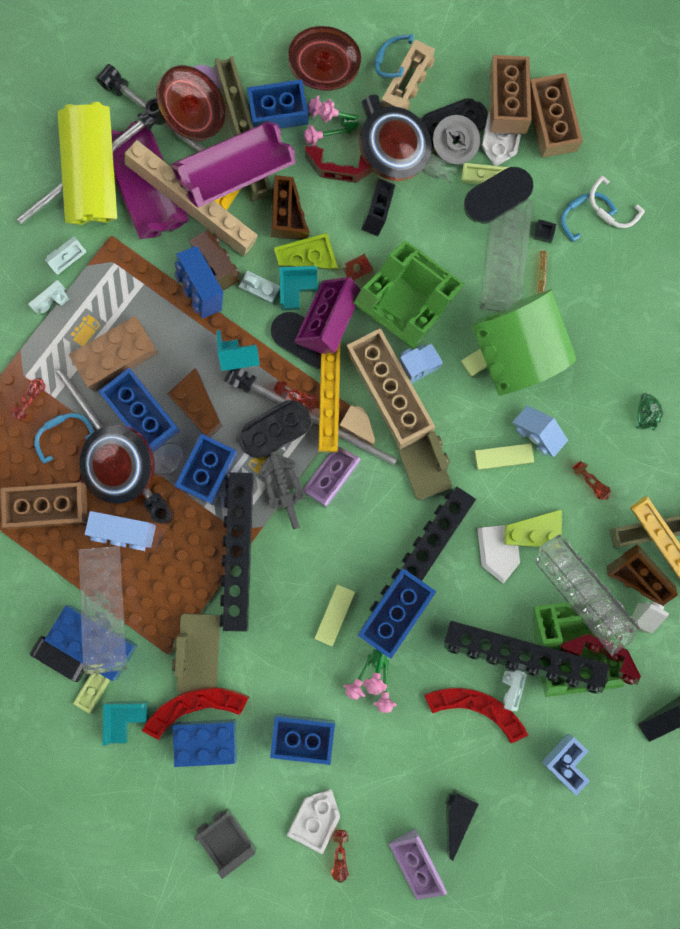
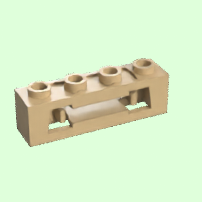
[381,39,435,110]

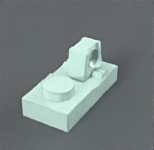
[45,236,86,275]
[239,270,280,304]
[28,280,69,315]
[502,670,527,711]

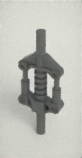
[259,452,305,530]

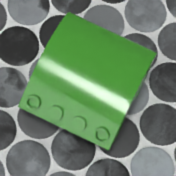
[353,240,465,349]
[472,289,577,396]
[533,597,625,697]

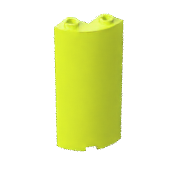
[57,102,117,225]

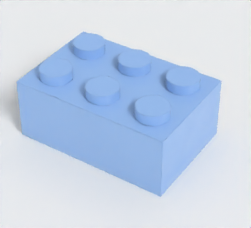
[85,511,156,551]

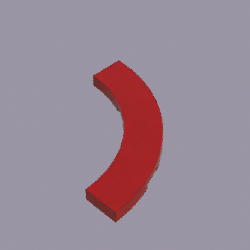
[141,687,249,740]
[424,688,529,744]

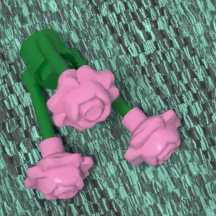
[304,96,359,145]
[343,649,397,713]

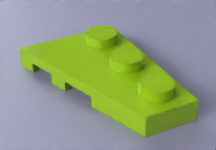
[274,233,338,270]
[504,510,562,548]

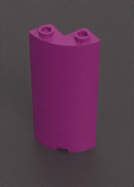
[111,121,189,239]
[170,121,296,208]

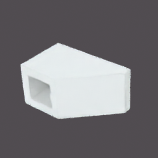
[628,602,669,634]

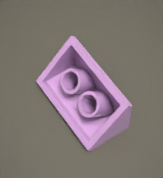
[303,446,361,508]
[389,829,447,900]

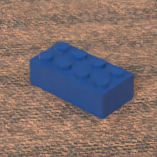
[98,368,181,455]
[357,568,437,659]
[44,605,138,681]

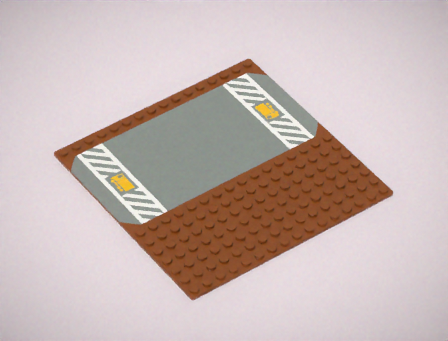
[0,236,350,654]

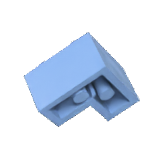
[399,343,443,384]
[513,406,568,457]
[541,733,590,796]

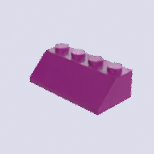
[294,277,361,354]

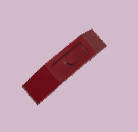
[305,145,376,183]
[560,634,641,685]

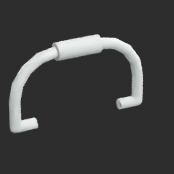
[589,176,645,228]

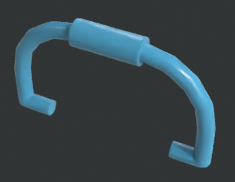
[374,34,414,78]
[561,192,617,242]
[34,413,95,464]

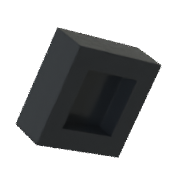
[533,219,557,244]

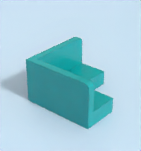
[279,266,318,310]
[216,330,260,371]
[102,701,148,746]

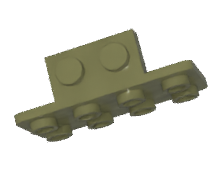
[392,431,452,500]
[172,613,220,693]

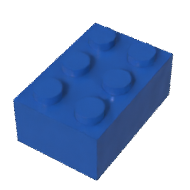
[247,79,308,129]
[174,246,224,319]
[175,434,238,505]
[270,714,335,765]
[173,719,237,767]

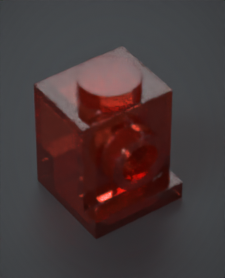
[343,253,373,281]

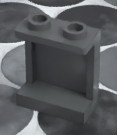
[194,809,257,879]

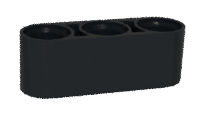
[29,636,87,682]

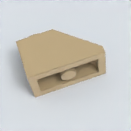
[339,405,375,446]

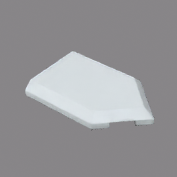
[481,112,521,166]
[477,525,520,584]
[287,789,340,854]

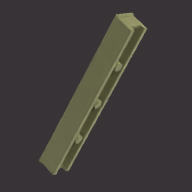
[214,56,271,201]
[609,516,680,548]

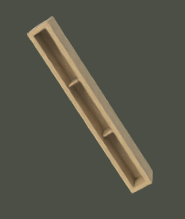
[125,141,258,257]

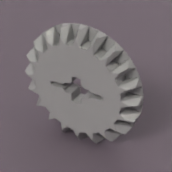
[432,115,480,165]

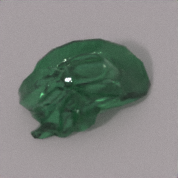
[636,393,663,430]

